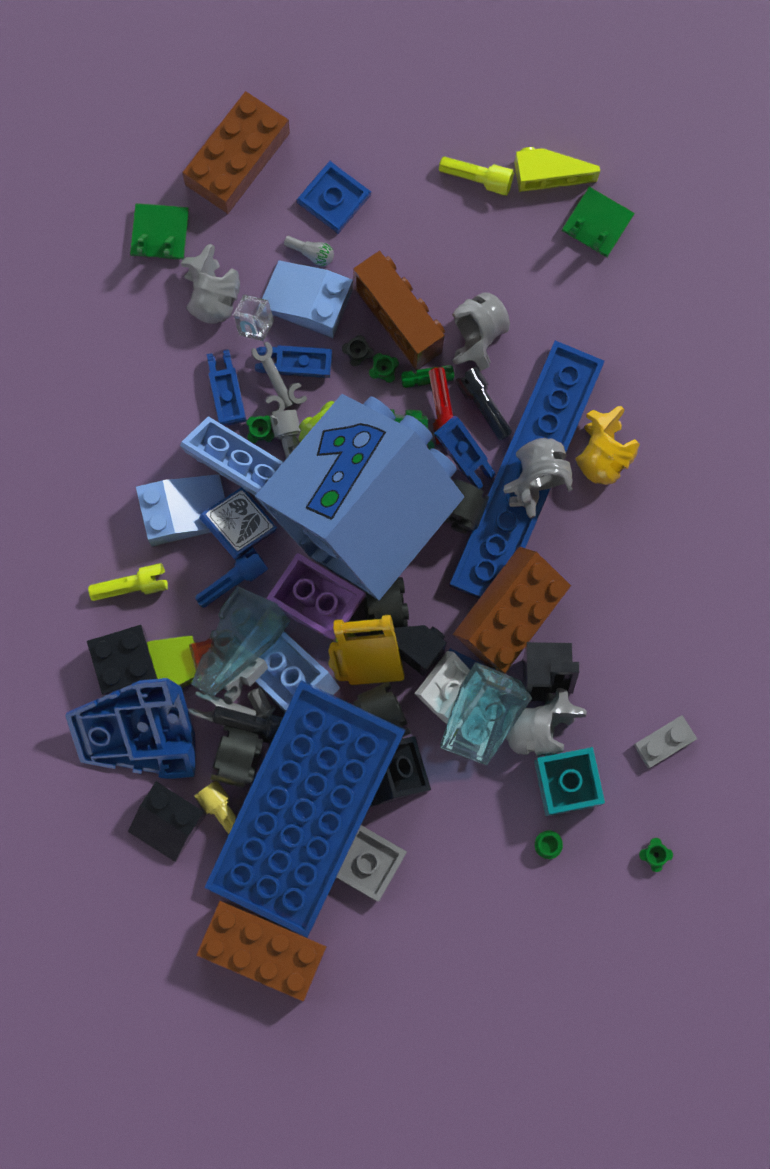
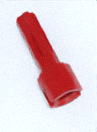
[429,367,453,445]

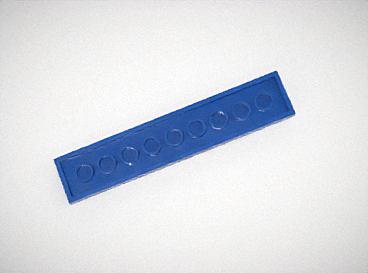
[449,340,605,599]

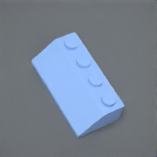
[180,416,283,495]

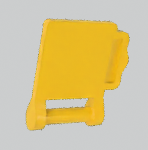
[328,615,405,685]

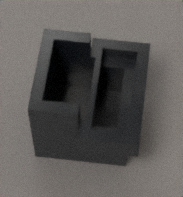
[523,642,579,701]

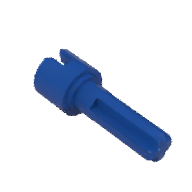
[195,547,269,608]

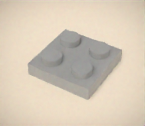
[336,825,407,902]

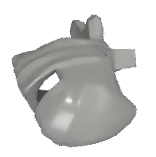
[181,244,240,324]
[452,292,510,371]
[504,438,573,518]
[505,688,587,757]

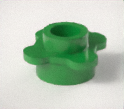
[369,353,399,383]
[246,415,274,443]
[639,838,673,872]

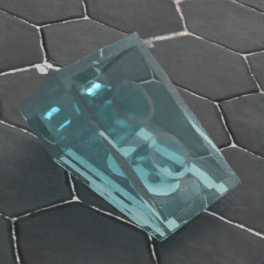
[440,662,532,765]

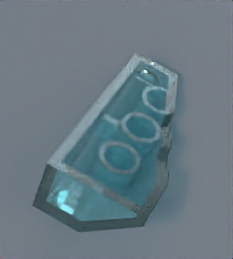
[191,586,291,697]

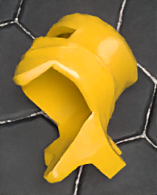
[575,406,640,485]

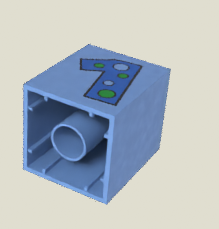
[255,394,464,600]

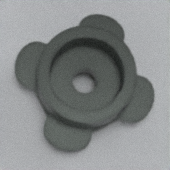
[342,335,374,367]

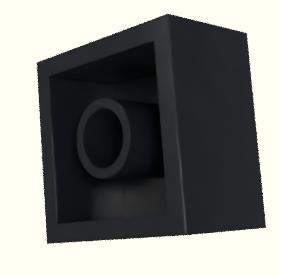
[87,625,157,696]

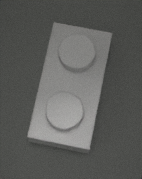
[634,715,697,769]

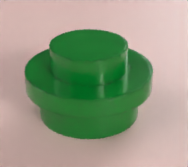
[534,830,563,859]

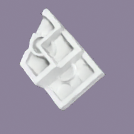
[415,651,499,749]

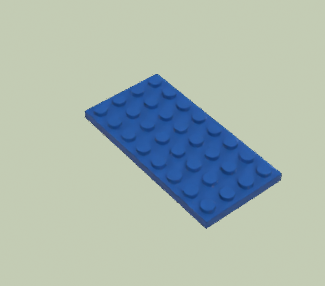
[204,680,406,938]

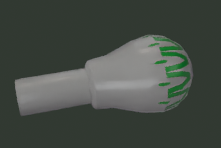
[284,236,334,267]

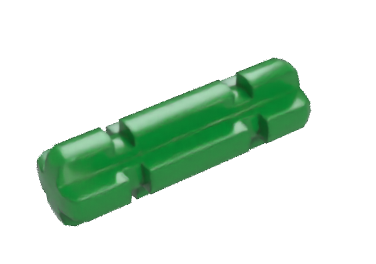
[401,365,455,388]

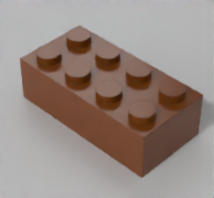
[182,91,290,214]
[353,250,445,370]
[453,547,571,674]
[196,901,327,1002]

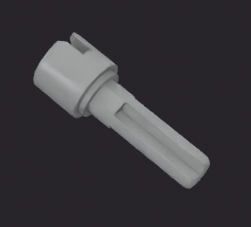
[270,410,301,459]

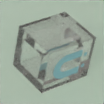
[233,295,274,341]

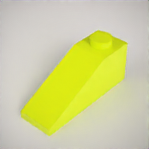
[514,147,600,192]

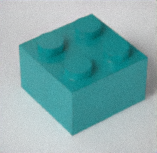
[534,747,605,816]

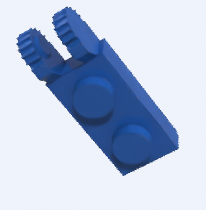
[255,345,332,378]
[207,350,247,426]
[434,416,496,489]

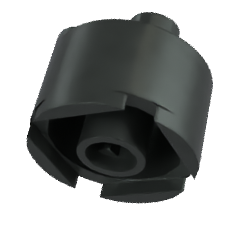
[444,479,489,534]
[363,577,409,635]
[353,682,411,737]
[210,725,263,788]

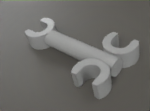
[251,341,307,416]

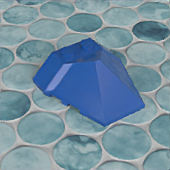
[65,678,195,779]

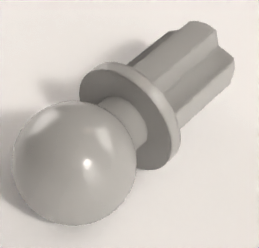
[247,687,277,719]

